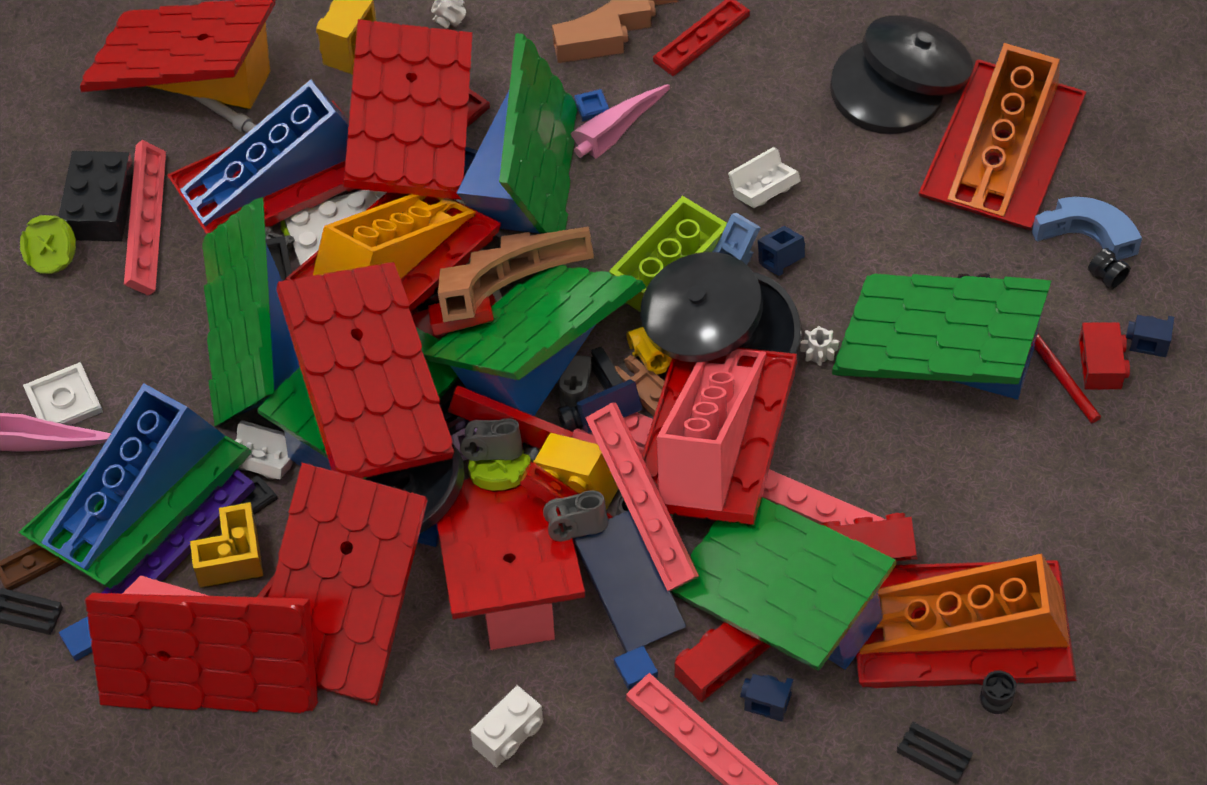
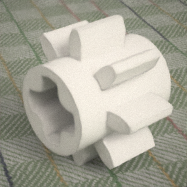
[431,0,466,29]
[800,326,839,366]

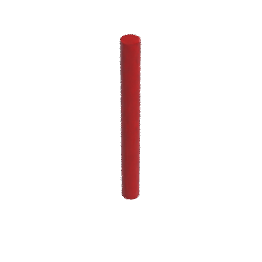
[1034,334,1101,424]

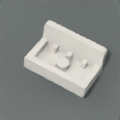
[728,147,801,208]
[235,421,293,479]

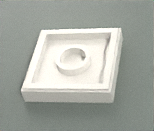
[23,362,103,426]

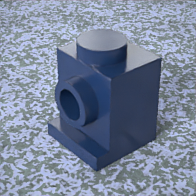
[757,226,805,276]
[1126,315,1175,357]
[740,674,794,722]

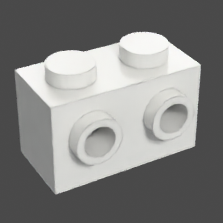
[470,685,543,767]

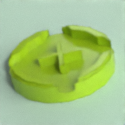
[20,215,76,274]
[468,450,531,491]

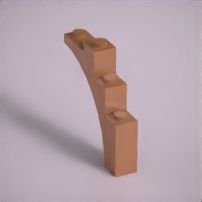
[552,0,678,63]
[438,227,594,322]

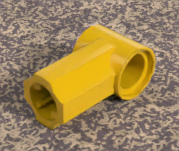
[626,327,672,375]

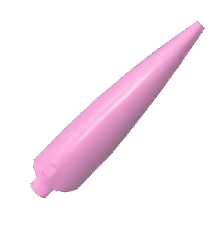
[571,84,670,159]
[0,413,111,452]

